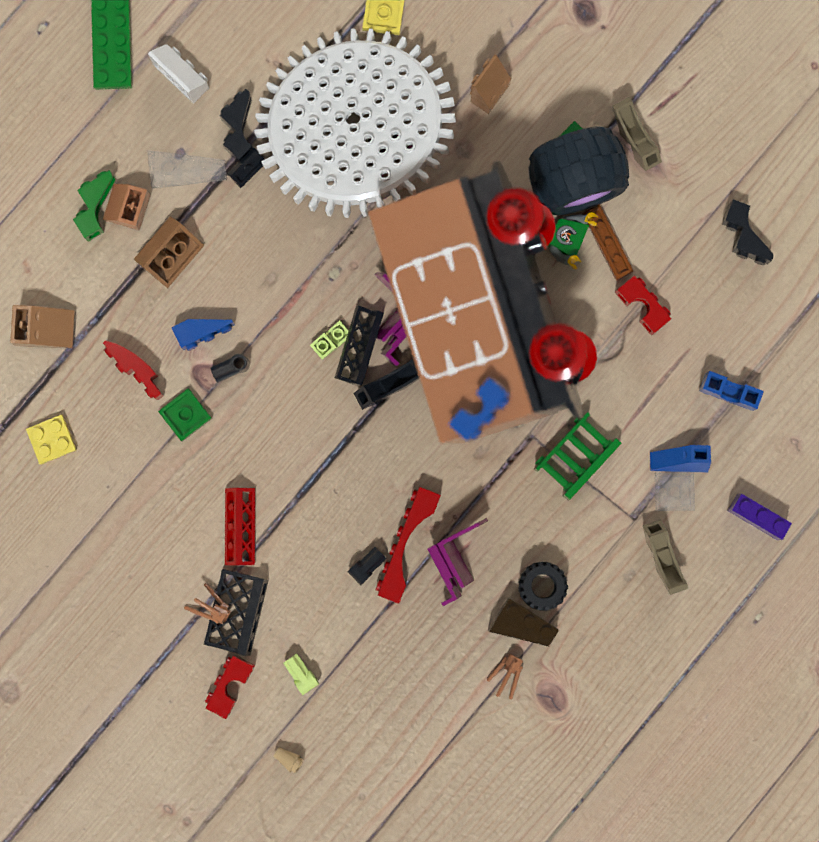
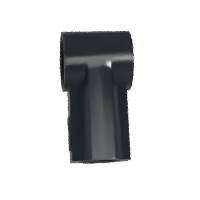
[210,354,250,383]
[347,547,386,586]

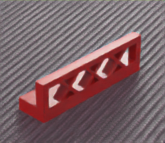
[225,488,255,565]

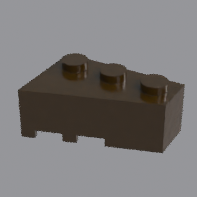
[488,598,559,647]

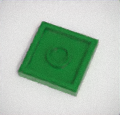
[158,388,212,442]

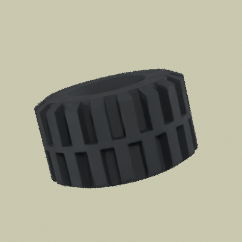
[518,562,568,611]

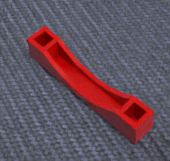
[376,487,441,604]

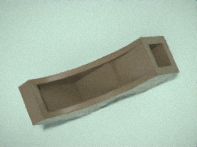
[612,97,662,171]
[643,519,688,595]

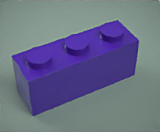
[727,494,792,540]

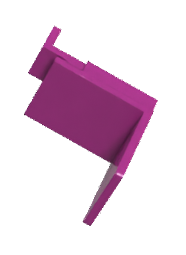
[374,272,407,366]
[427,518,488,606]

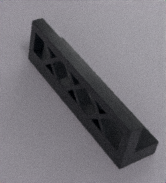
[334,305,384,386]

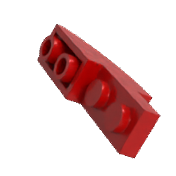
[103,341,164,400]

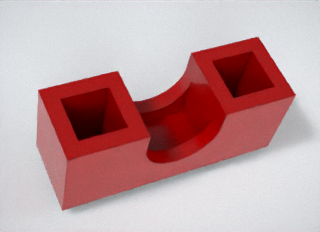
[615,275,672,336]
[205,655,255,719]

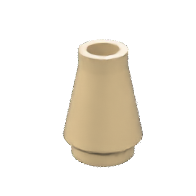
[273,747,304,773]

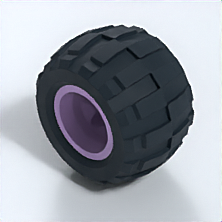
[528,126,630,215]

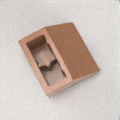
[103,184,151,231]

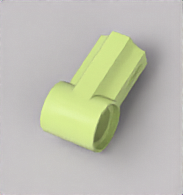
[283,654,319,695]

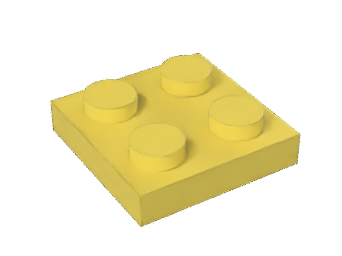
[362,0,405,35]
[26,415,77,465]

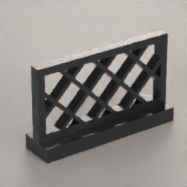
[204,569,269,656]

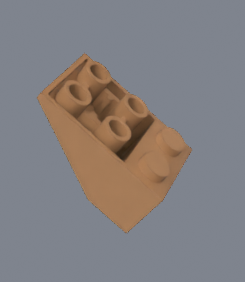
[470,55,511,114]
[10,305,75,348]

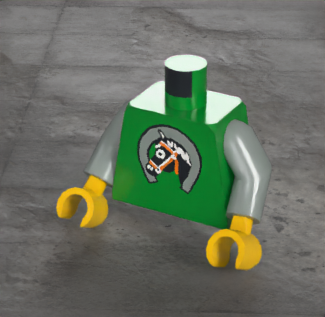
[548,212,599,270]

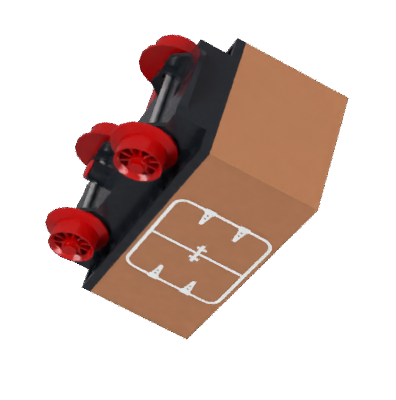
[368,161,598,443]

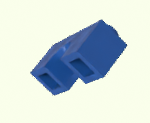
[699,371,764,411]
[448,378,511,441]

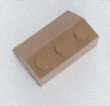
[133,216,204,288]

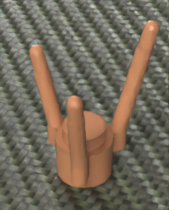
[184,583,231,624]
[487,654,523,699]

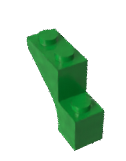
[73,170,116,242]

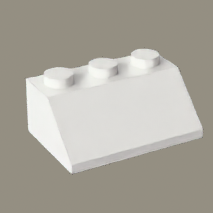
[148,44,209,104]

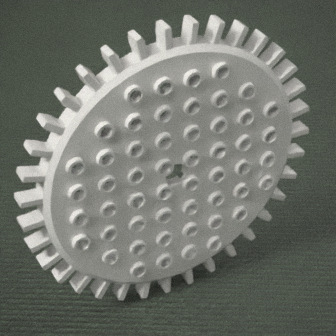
[254,29,456,218]

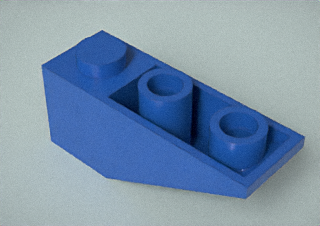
[171,319,235,351]
[650,445,711,473]

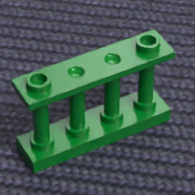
[534,412,622,500]

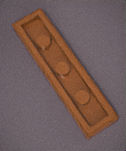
[582,204,634,281]

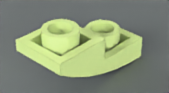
[310,321,349,360]

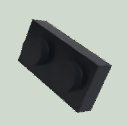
[227,147,265,188]

